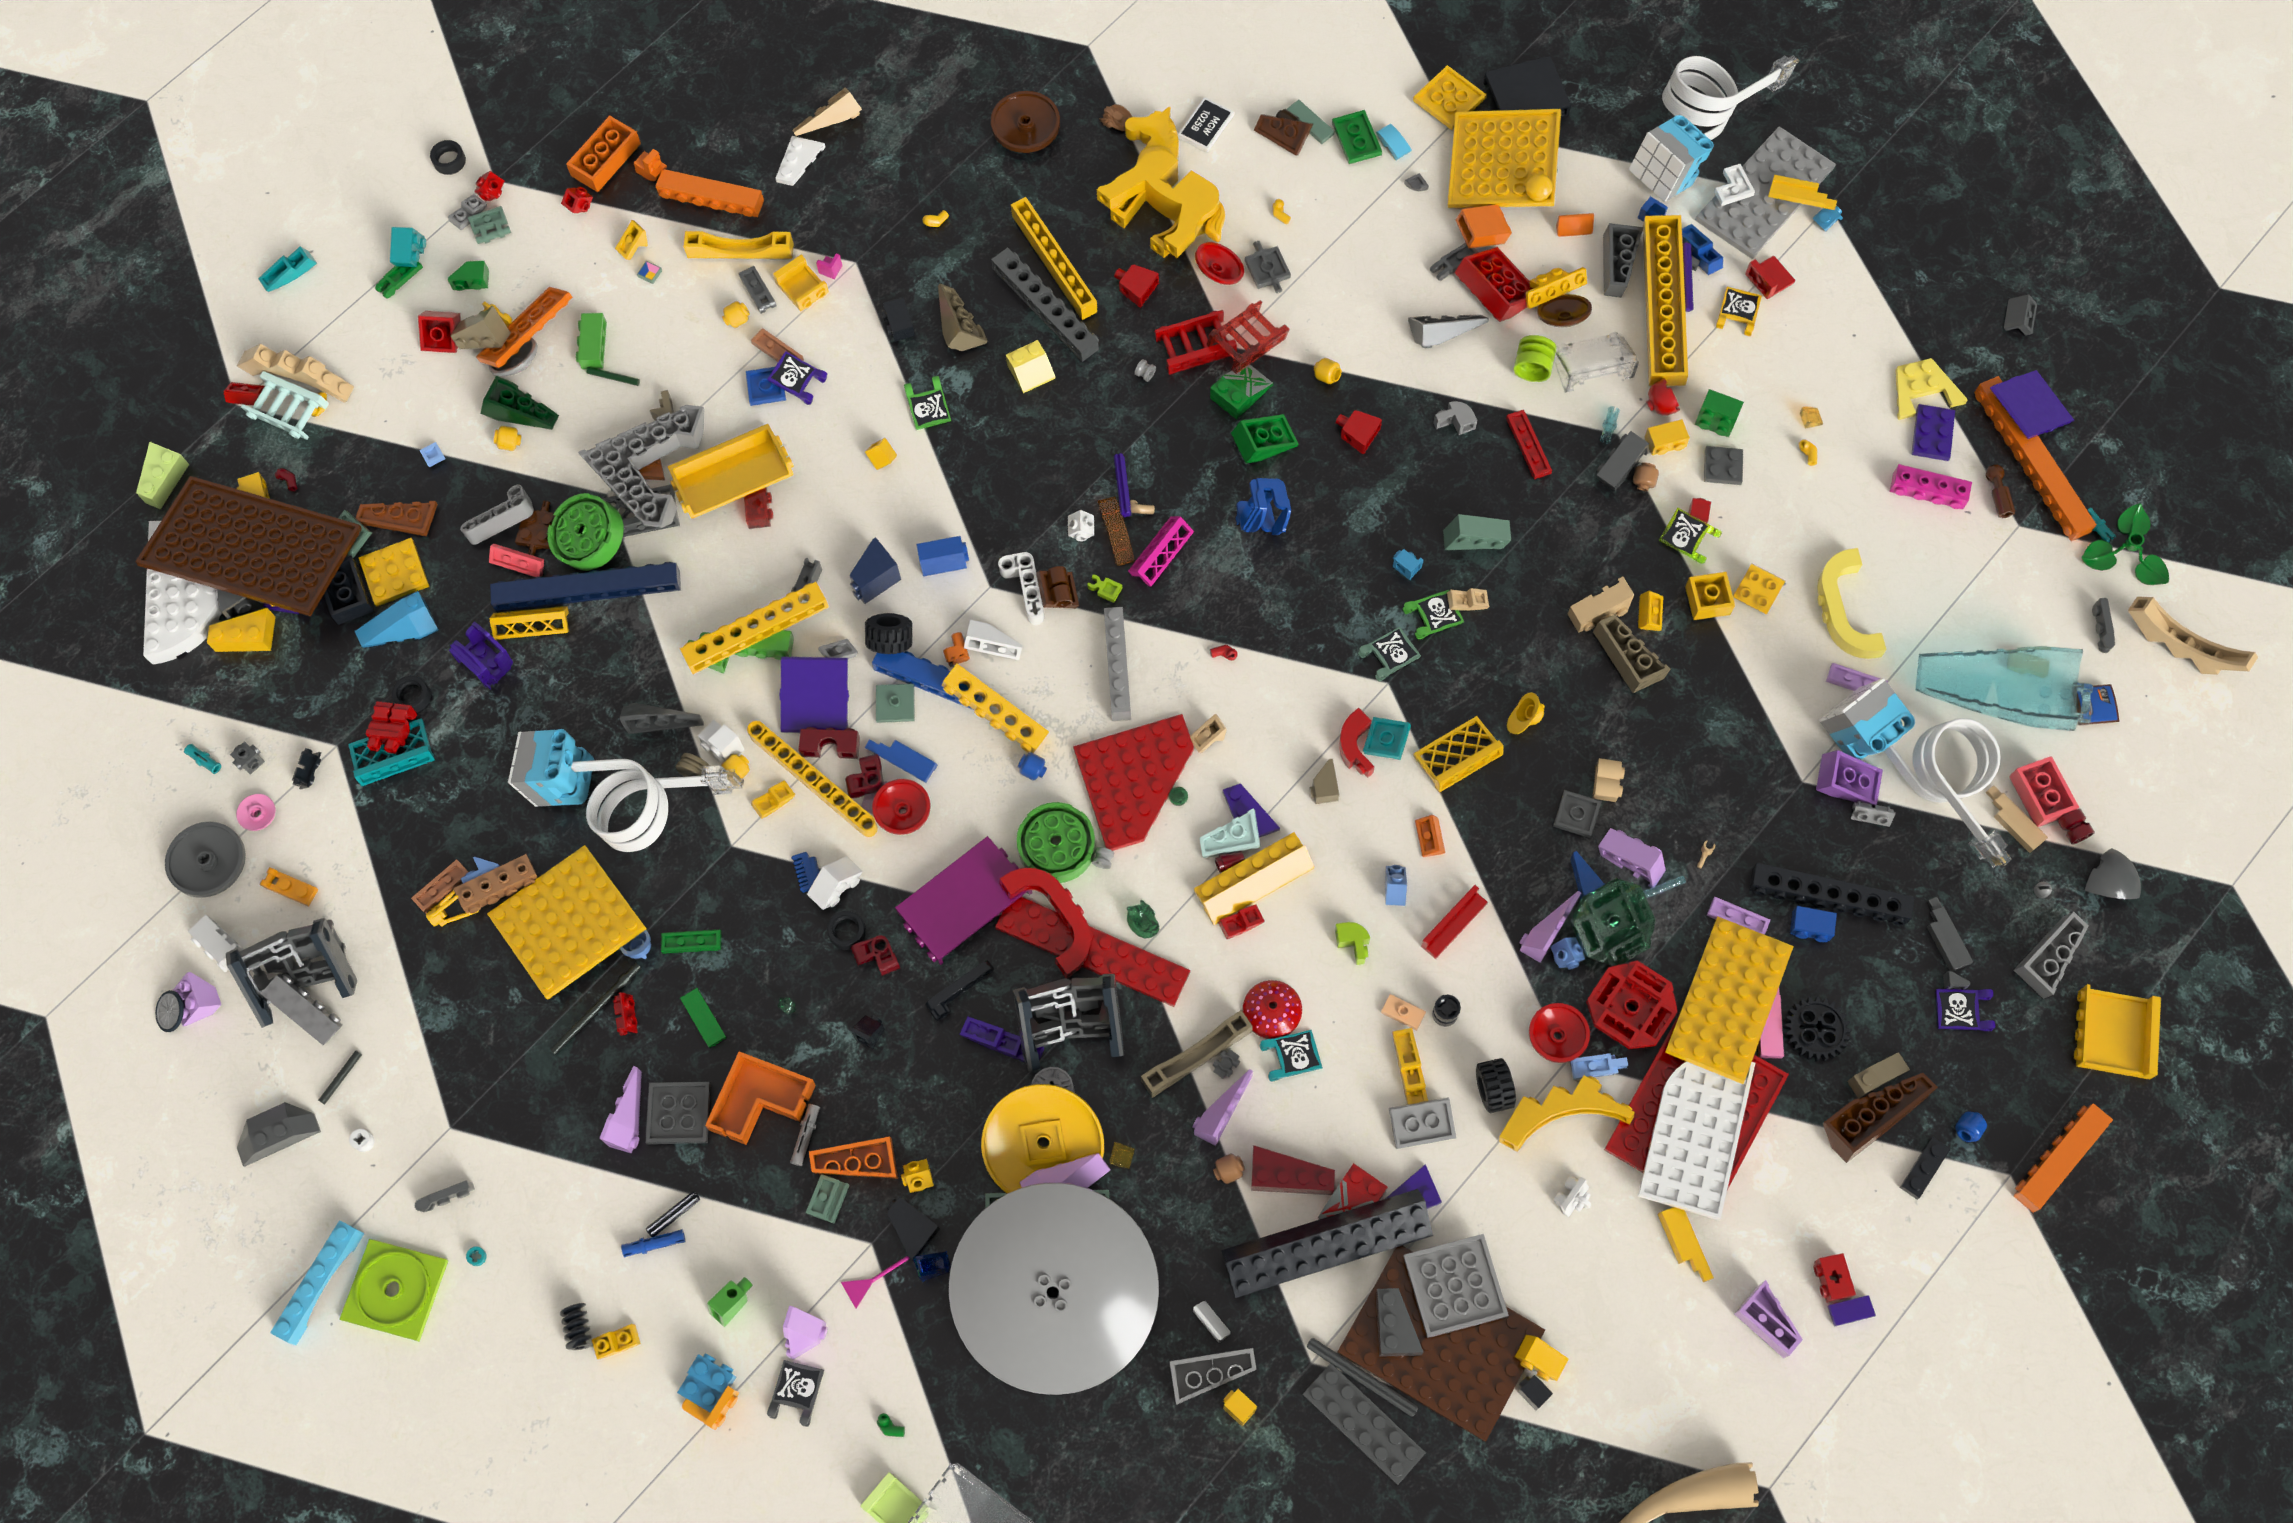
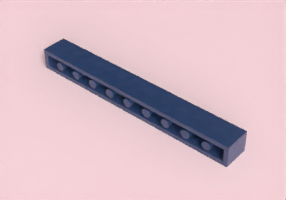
[490,562,681,612]

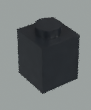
[1518,1375,1553,1410]

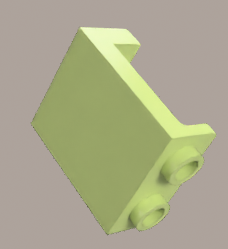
[860,1472,929,1523]

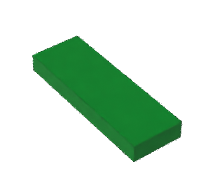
[661,929,721,954]
[680,988,727,1048]

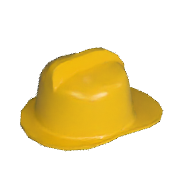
[1507,692,1545,734]

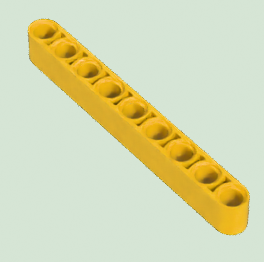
[747,721,878,837]

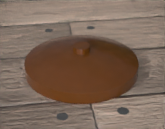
[991,91,1060,153]

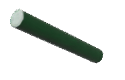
[587,367,640,386]

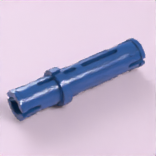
[621,1229,685,1258]

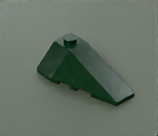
[480,376,559,430]

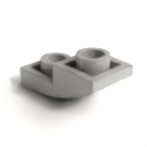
[448,194,486,230]

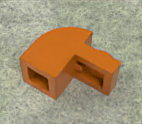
[634,149,667,181]

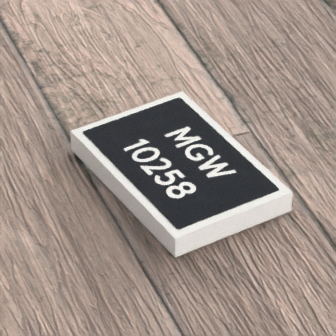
[1178,97,1234,153]

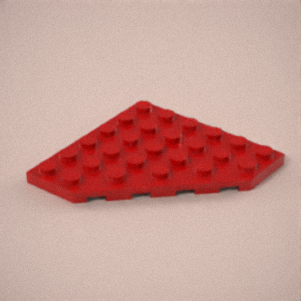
[1073,714,1194,851]

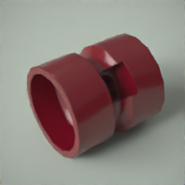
[2057,808,2095,845]

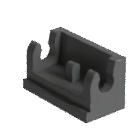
[791,558,822,601]

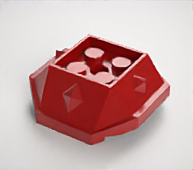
[1586,960,1678,1049]

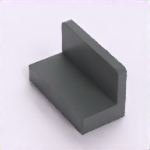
[2004,294,2037,335]

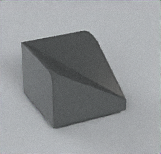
[1943,971,1970,990]

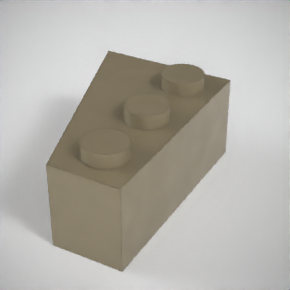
[450,306,511,349]

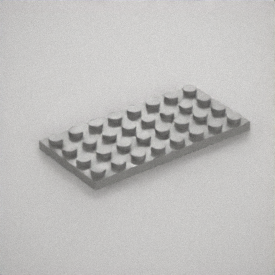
[1695,127,1836,259]

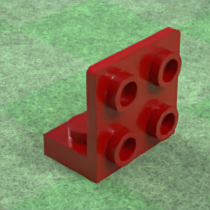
[1745,256,1795,299]

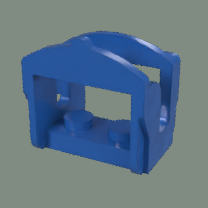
[1235,478,1291,535]

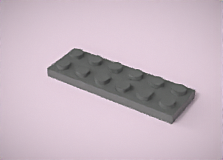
[1303,1363,1426,1486]

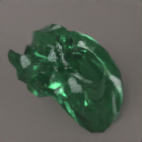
[1127,900,1159,939]

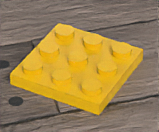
[1413,65,1486,130]
[358,538,430,607]

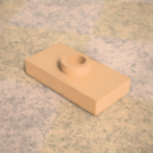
[1381,994,1426,1031]

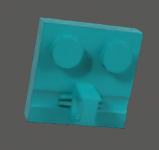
[1363,717,1411,760]

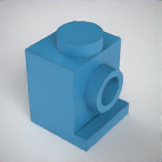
[1393,549,1423,580]

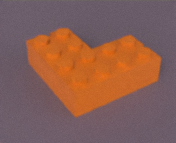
[705,1051,816,1145]

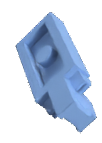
[1570,1053,1628,1080]

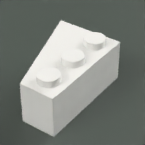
[188,915,244,972]

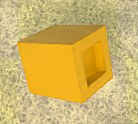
[865,438,897,470]

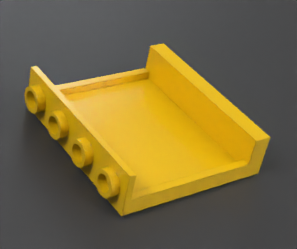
[2074,984,2161,1080]

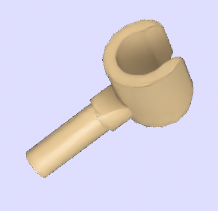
[1697,841,1715,869]

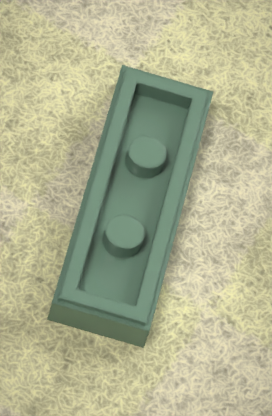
[1287,100,1335,144]

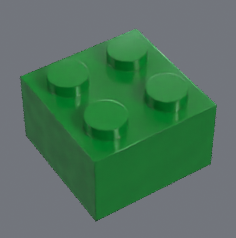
[1694,389,1744,437]

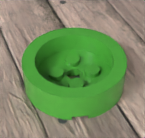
[547,493,624,571]
[1017,802,1095,883]

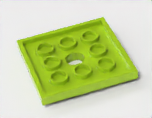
[339,1239,448,1342]

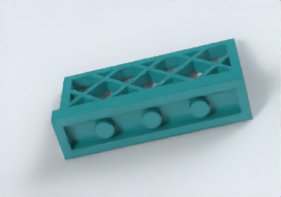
[348,718,435,787]

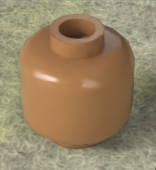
[1633,463,1659,491]
[1213,1153,1245,1184]

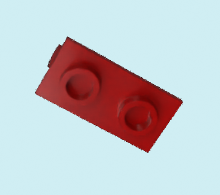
[613,992,638,1036]

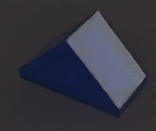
[913,1251,951,1282]

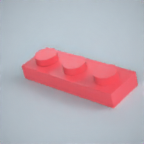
[489,544,544,577]

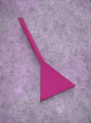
[841,1256,909,1309]

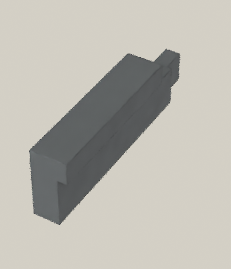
[1927,897,1973,972]

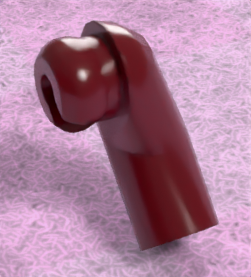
[275,468,297,491]

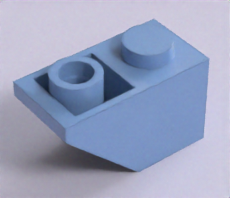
[1385,865,1407,906]

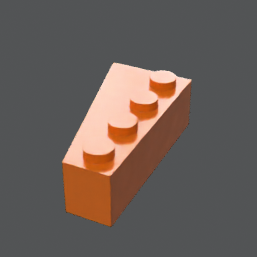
[809,1136,898,1179]

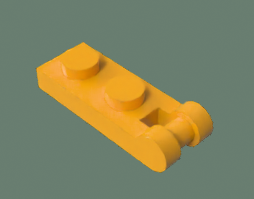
[259,867,318,907]

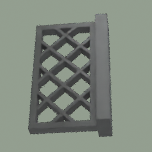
[601,485,680,537]

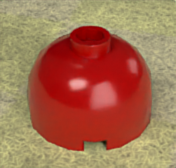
[1646,378,1680,416]

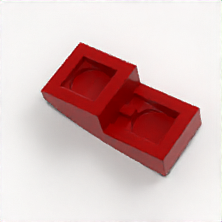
[1218,904,1265,939]

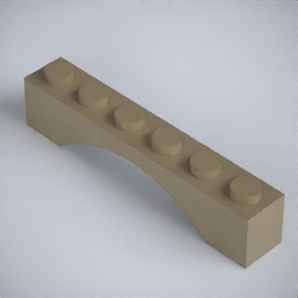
[1141,1010,1253,1098]

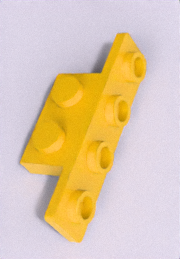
[1526,267,1587,309]

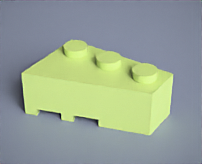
[136,442,189,509]

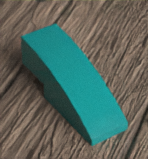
[258,246,317,292]

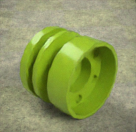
[1513,335,1557,382]

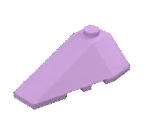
[600,1066,642,1154]
[1020,1153,1110,1188]
[783,1306,828,1359]

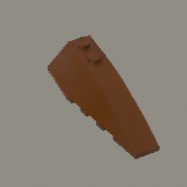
[1823,1073,1938,1163]

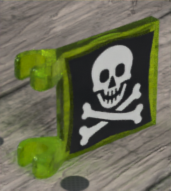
[1659,508,1722,564]

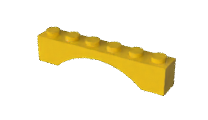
[683,231,794,259]

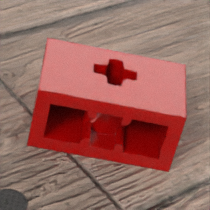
[1813,1253,1856,1303]

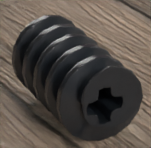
[560,1303,593,1350]

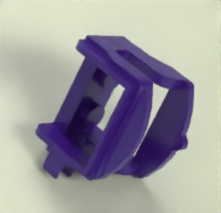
[449,621,513,690]

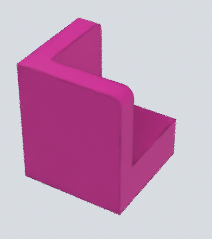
[816,254,842,280]

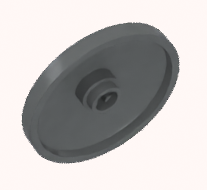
[165,822,245,898]

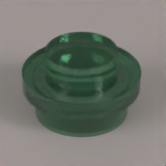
[1169,787,1188,806]
[778,997,797,1015]

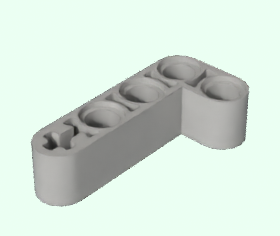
[460,485,534,545]

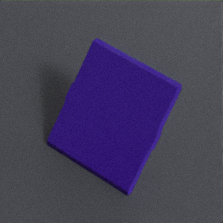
[1990,370,2074,439]
[779,657,849,733]

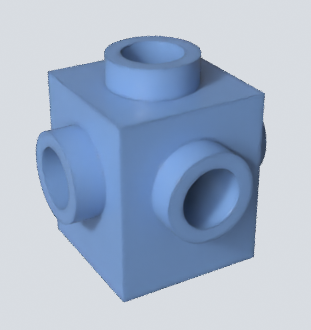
[1550,937,1585,970]

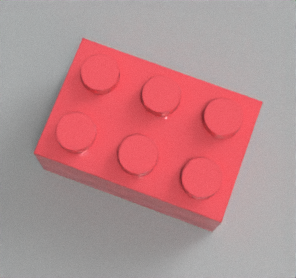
[2009,756,2079,827]

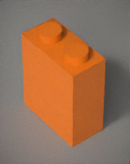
[1456,205,1512,248]

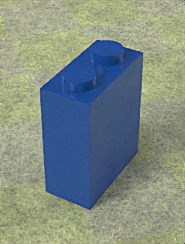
[916,536,969,577]

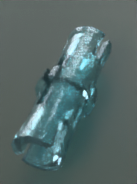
[1600,406,1620,444]

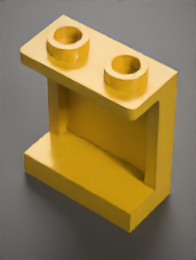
[773,254,829,311]

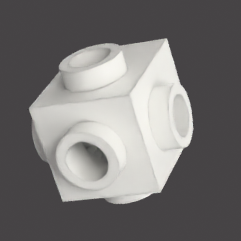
[1068,510,1094,541]

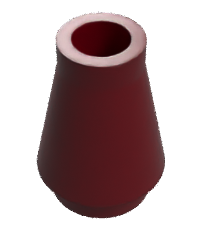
[1215,851,1245,873]

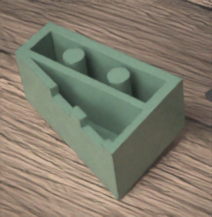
[1443,514,1511,550]

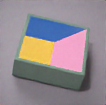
[637,261,662,284]

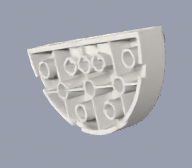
[143,521,222,664]

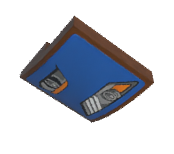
[2072,684,2120,725]

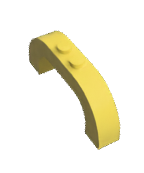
[1817,548,1887,659]

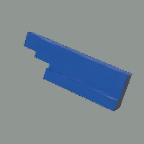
[865,739,938,783]

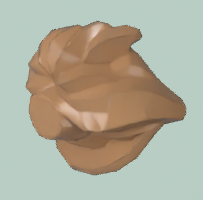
[1099,104,1132,131]

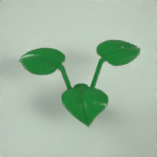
[2082,503,2169,585]

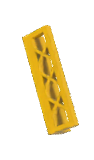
[489,606,569,640]

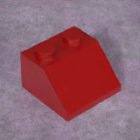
[418,311,461,353]

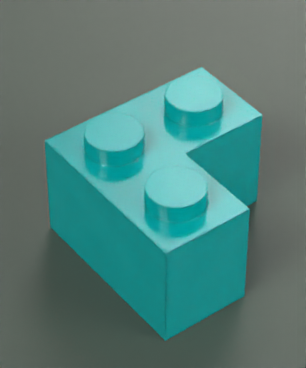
[390,227,426,267]

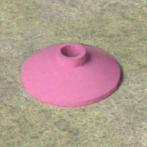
[236,794,276,831]

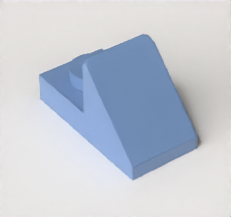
[461,857,500,883]

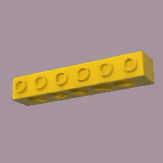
[941,664,1049,753]

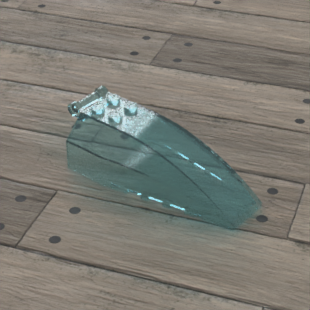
[1915,646,2093,731]

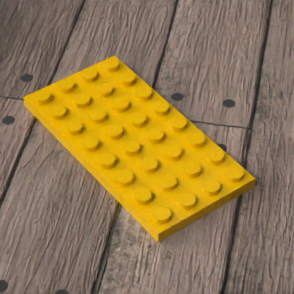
[1665,916,1794,1084]

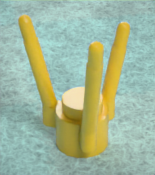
[426,890,479,927]

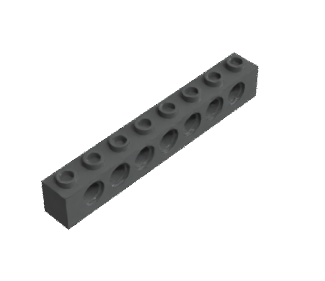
[991,247,1099,362]

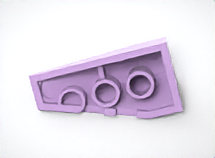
[1519,891,1581,963]
[1193,1069,1253,1146]

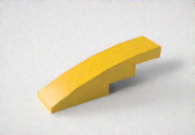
[1392,1028,1428,1105]

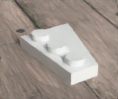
[776,136,825,186]

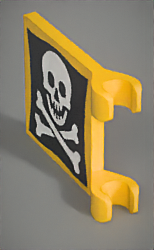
[1716,287,1762,336]

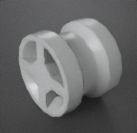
[1135,359,1156,382]
[1092,847,1115,869]

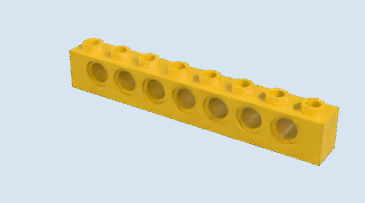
[680,582,829,674]

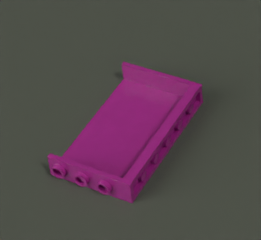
[895,836,1032,965]

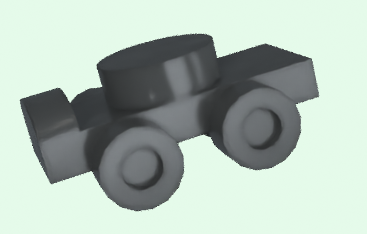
[1213,1049,1241,1079]

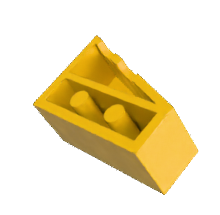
[207,608,275,652]

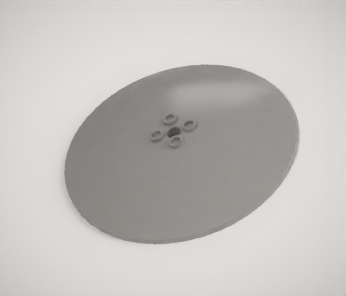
[949,1183,1159,1395]

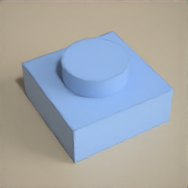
[419,442,445,467]

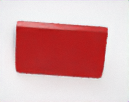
[223,382,265,406]

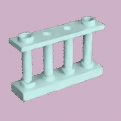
[241,371,329,440]

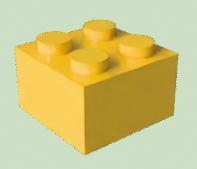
[1685,572,1735,620]

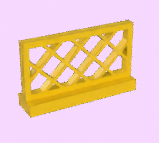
[1413,716,1504,793]

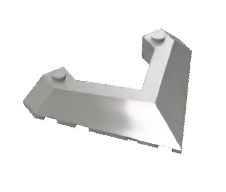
[578,405,704,528]

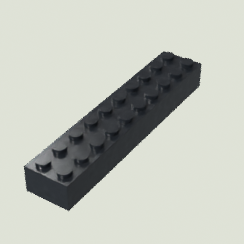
[1221,1189,1433,1298]

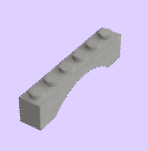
[1104,607,1131,721]

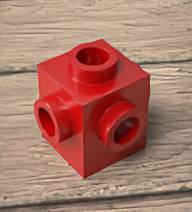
[474,171,505,202]
[561,187,593,214]

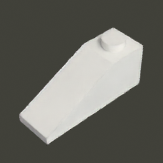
[964,620,1023,660]

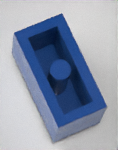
[1790,906,1837,942]

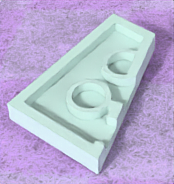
[1200,808,1261,858]

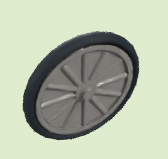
[155,990,184,1032]

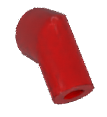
[1210,645,1238,661]

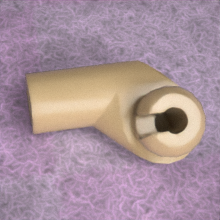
[1130,500,1155,514]

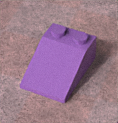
[1816,750,1883,806]

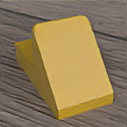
[615,220,648,260]

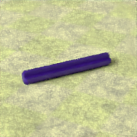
[1682,242,1694,312]
[1114,453,1131,517]

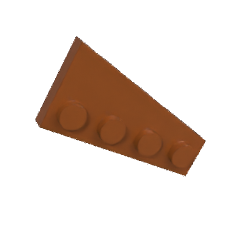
[356,501,438,536]

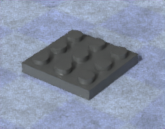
[645,1082,711,1144]

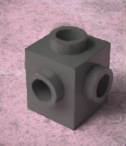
[230,741,265,774]

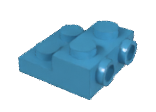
[677,1353,736,1413]

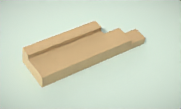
[1986,786,2048,853]

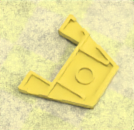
[1895,358,1968,420]

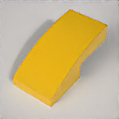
[751,780,795,819]

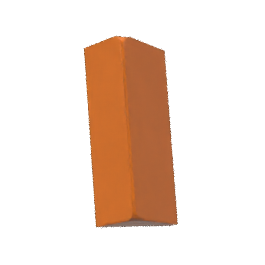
[1556,213,1594,237]
[1415,815,1445,857]

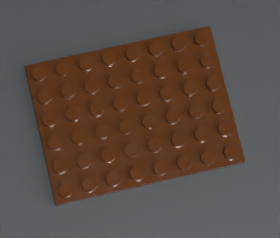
[1337,1245,1545,1442]

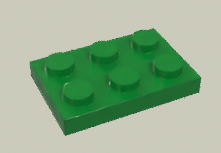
[1332,110,1382,164]

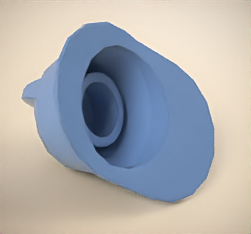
[620,930,651,959]

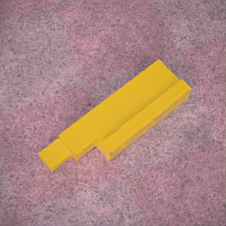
[1768,175,1837,210]
[1658,1207,1714,1282]

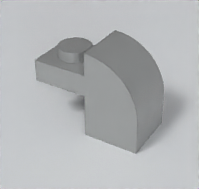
[1433,401,1477,435]

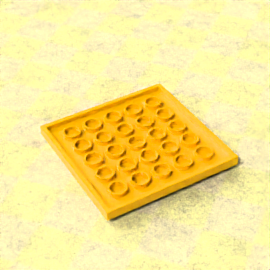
[1448,109,1561,208]
[487,845,646,1000]

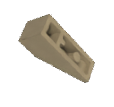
[1847,1052,1910,1099]

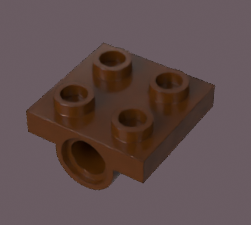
[1036,566,1079,609]

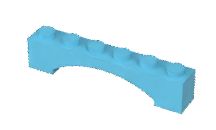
[270,1220,365,1345]

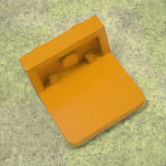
[682,1386,739,1430]

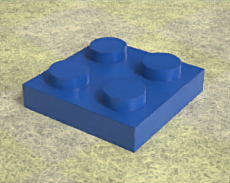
[746,367,786,406]

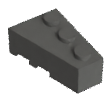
[1596,431,1649,491]
[1376,1288,1424,1357]

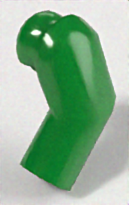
[877,1413,905,1437]

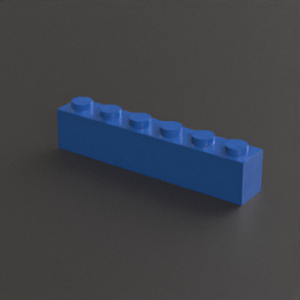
[872,651,983,710]

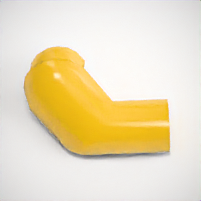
[922,210,949,227]
[1799,439,1817,466]

